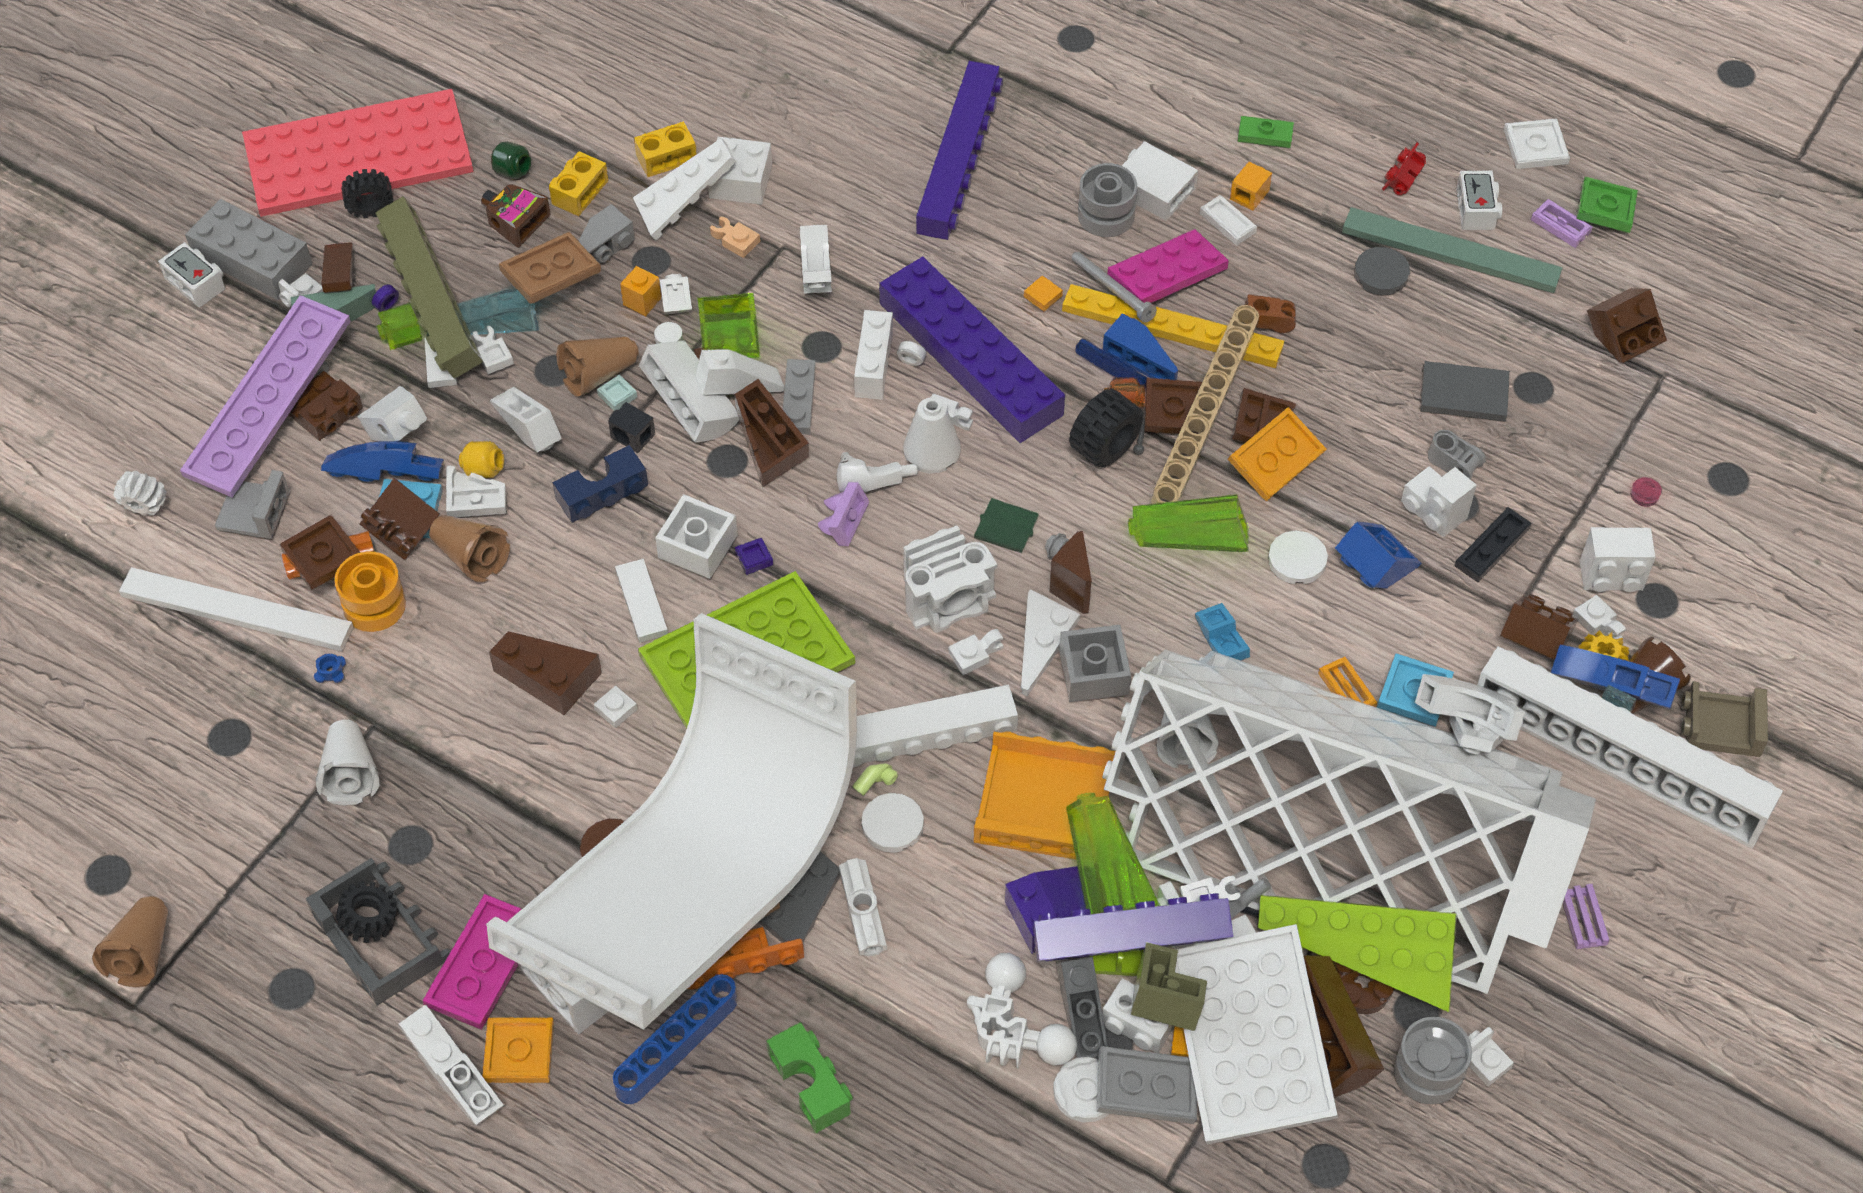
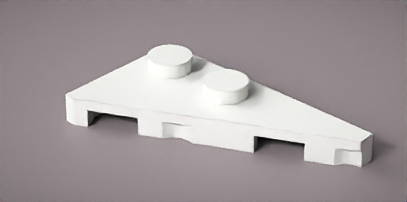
[1021,589,1080,696]

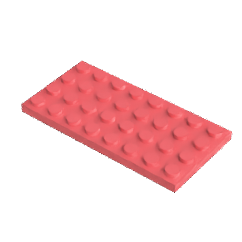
[242,89,474,217]

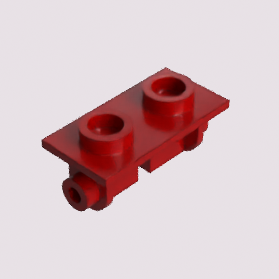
[1382,142,1426,195]

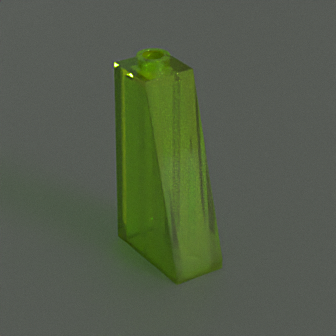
[1128,494,1249,552]
[1066,793,1158,914]

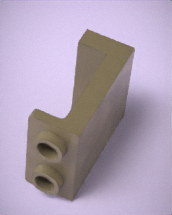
[1681,681,1768,757]

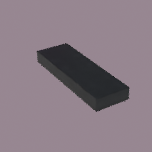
[1455,507,1532,582]

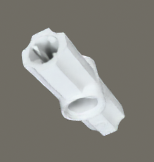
[839,858,887,957]

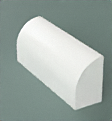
[639,340,739,443]

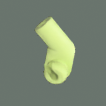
[852,763,898,796]

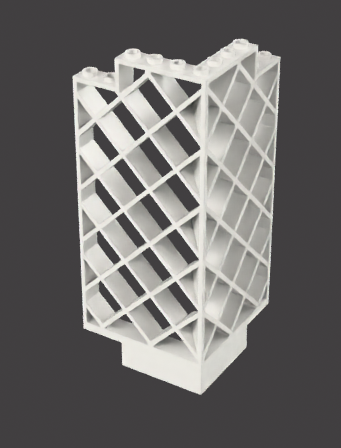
[1102,649,1596,994]

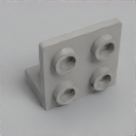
[215,470,289,539]

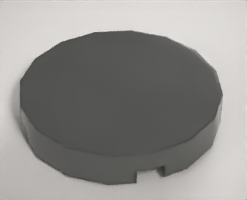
[1354,247,1410,295]

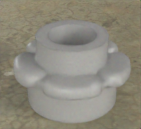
[1045,533,1069,559]

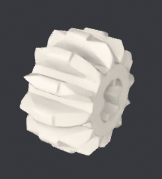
[113,471,167,516]

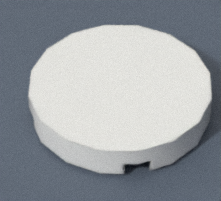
[1268,530,1328,584]
[861,793,924,853]
[1053,1057,1109,1123]

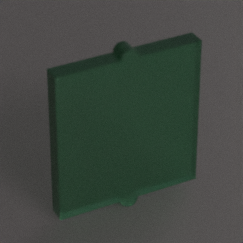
[974,498,1039,553]

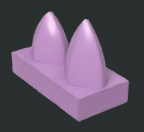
[818,482,869,546]

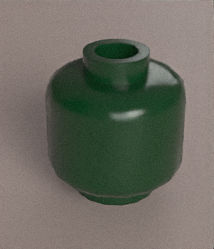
[491,141,531,179]

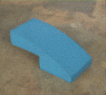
[1195,603,1250,661]

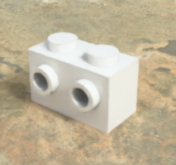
[1102,978,1174,1053]

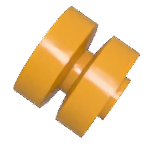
[335,551,406,632]

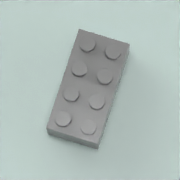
[185,199,312,300]

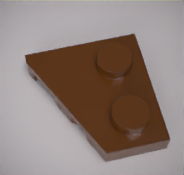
[1232,388,1296,443]

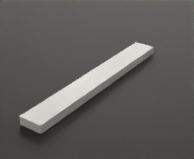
[119,567,353,652]

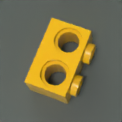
[634,121,697,178]
[549,151,608,216]

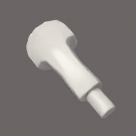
[836,452,918,493]

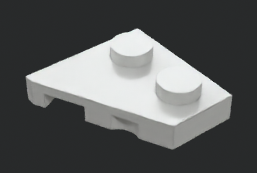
[446,465,506,517]

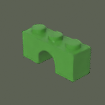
[766,1022,853,1133]

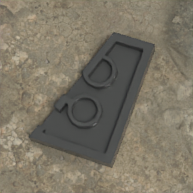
[758,852,841,943]

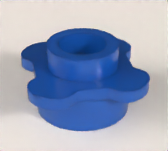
[314,654,346,683]

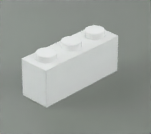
[854,310,893,400]

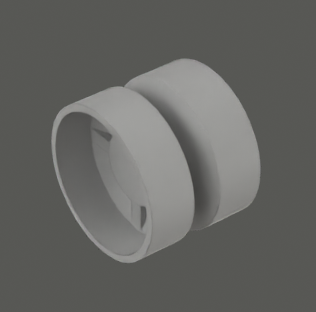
[1078,163,1137,237]
[1394,1017,1472,1104]

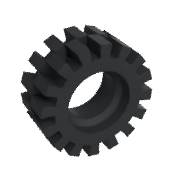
[341,169,393,218]
[336,881,397,943]

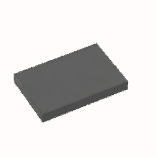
[1420,361,1510,422]

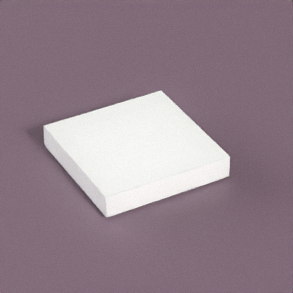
[1504,119,1570,169]

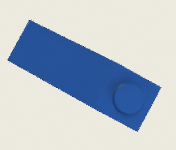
[1102,313,1178,380]

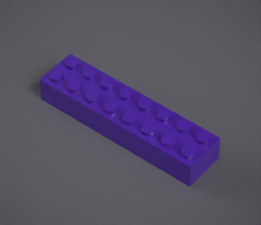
[879,256,1065,444]

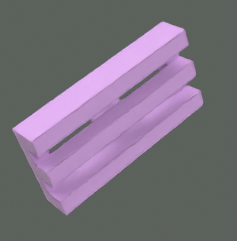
[1531,199,1593,248]
[1563,884,1609,949]

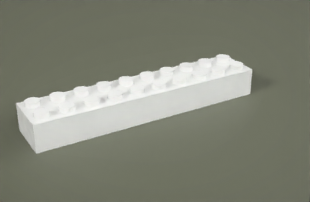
[1478,646,1783,849]

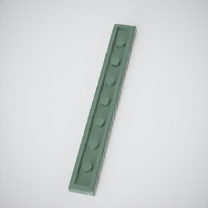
[1342,207,1563,293]

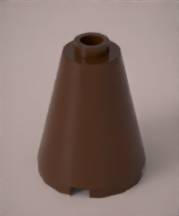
[1605,637,1691,714]

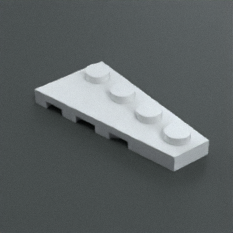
[633,138,736,240]

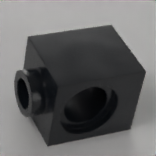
[608,402,655,453]

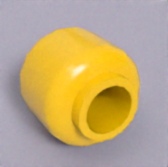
[459,441,504,479]

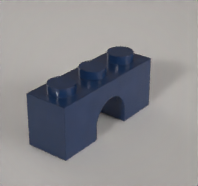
[552,445,648,523]

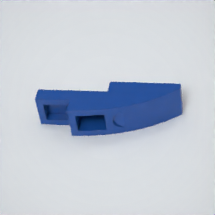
[321,441,444,482]
[1551,645,1680,710]

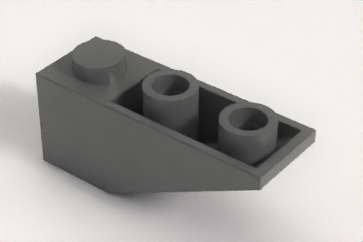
[1056,956,1108,1058]

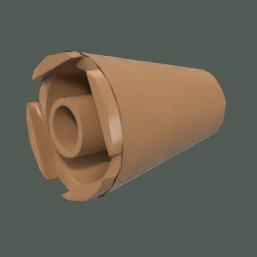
[556,337,639,396]
[429,515,510,582]
[92,896,168,988]

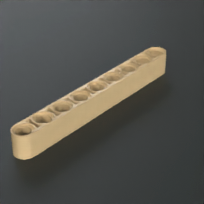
[1150,305,1259,519]

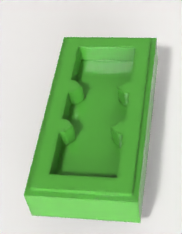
[1238,116,1294,148]

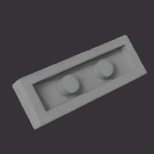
[783,359,816,435]

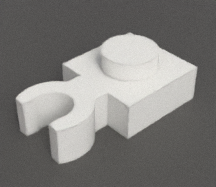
[473,326,514,374]
[1179,876,1240,903]

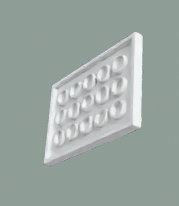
[1175,924,1338,1145]

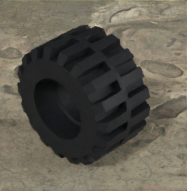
[1069,388,1144,468]

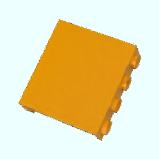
[974,731,1116,863]

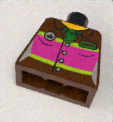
[481,184,551,248]

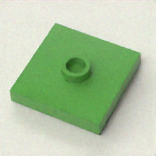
[1576,177,1638,233]

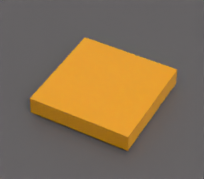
[482,1018,554,1083]

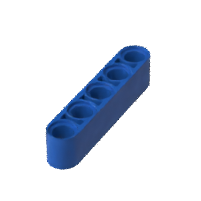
[613,974,737,1104]

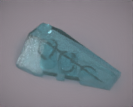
[427,286,539,337]

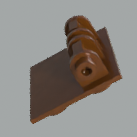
[359,478,440,560]

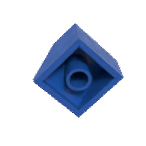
[1335,521,1422,588]

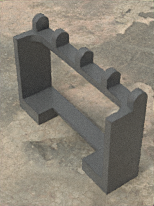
[306,858,451,1006]

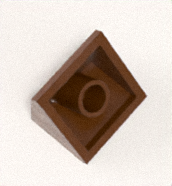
[1049,531,1092,614]

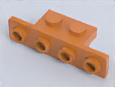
[687,927,804,990]

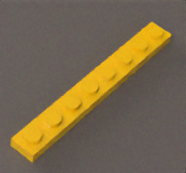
[1062,284,1285,368]

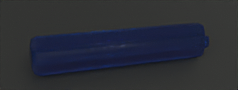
[1075,339,1147,392]

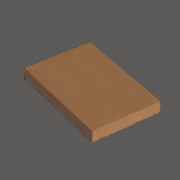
[499,232,601,304]

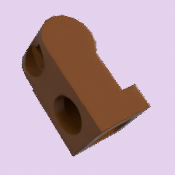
[1242,294,1296,333]

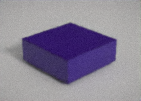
[735,537,773,575]

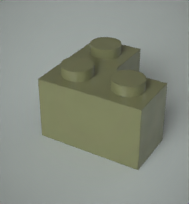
[1130,942,1207,1031]

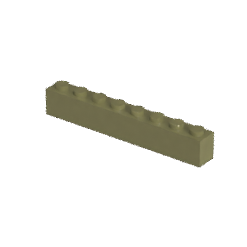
[375,196,483,379]

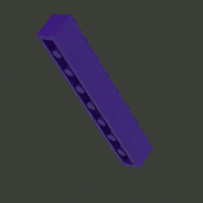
[916,61,1003,240]

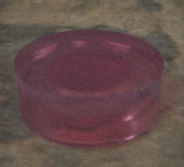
[1630,477,1662,507]

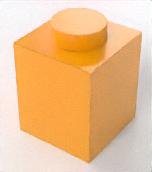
[1230,162,1272,211]
[620,266,661,317]

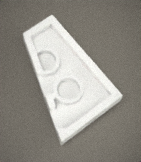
[1449,716,1504,755]

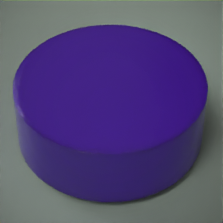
[371,284,399,312]

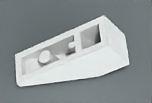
[696,349,785,395]
[490,387,562,453]

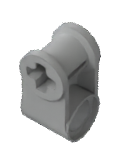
[1428,430,1486,480]

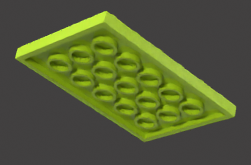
[638,571,855,729]

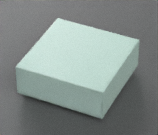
[597,374,637,411]

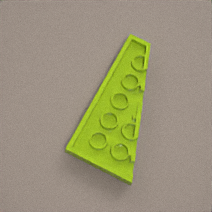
[1258,895,1457,1012]

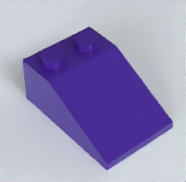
[1005,864,1113,954]

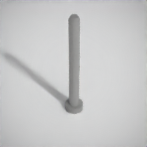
[1072,252,1157,322]

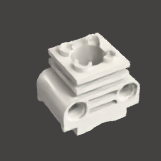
[903,525,997,633]

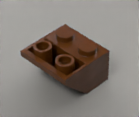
[1587,288,1667,363]
[1500,594,1579,660]

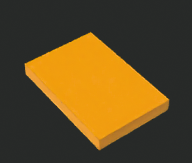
[1227,407,1327,502]

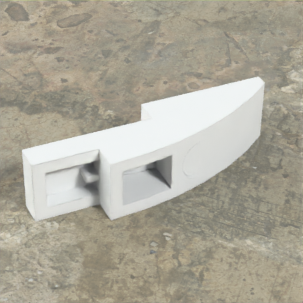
[399,1005,504,1126]

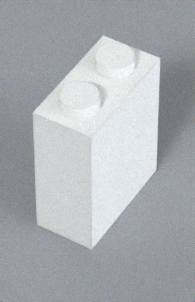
[1122,141,1198,221]

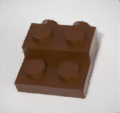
[288,371,363,441]

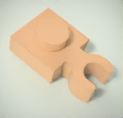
[710,216,761,258]

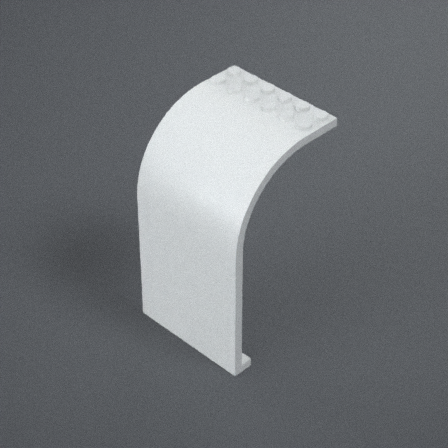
[486,613,857,1030]

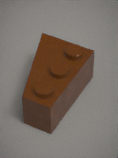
[735,379,809,488]
[489,631,602,715]

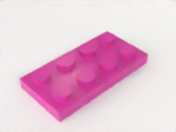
[1107,229,1229,303]
[422,894,522,1030]

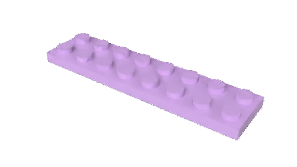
[180,295,351,498]

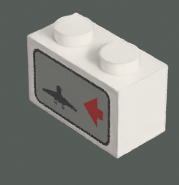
[1456,171,1502,230]
[158,242,225,308]

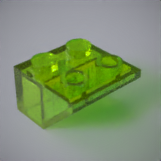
[698,293,760,358]

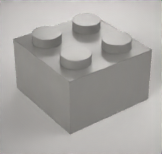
[1059,625,1131,702]

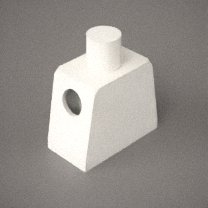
[357,386,427,442]

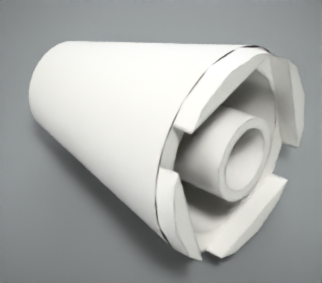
[903,398,961,474]
[1156,711,1218,769]
[316,720,379,806]

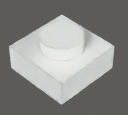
[593,686,638,728]

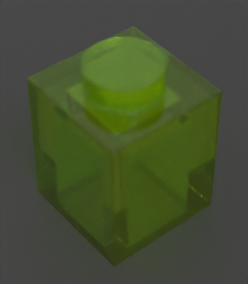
[376,303,422,351]

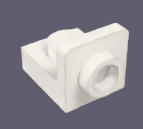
[278,273,323,307]
[660,274,692,315]
[1468,1027,1514,1086]

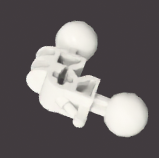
[967,953,1077,1069]

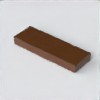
[321,242,354,293]

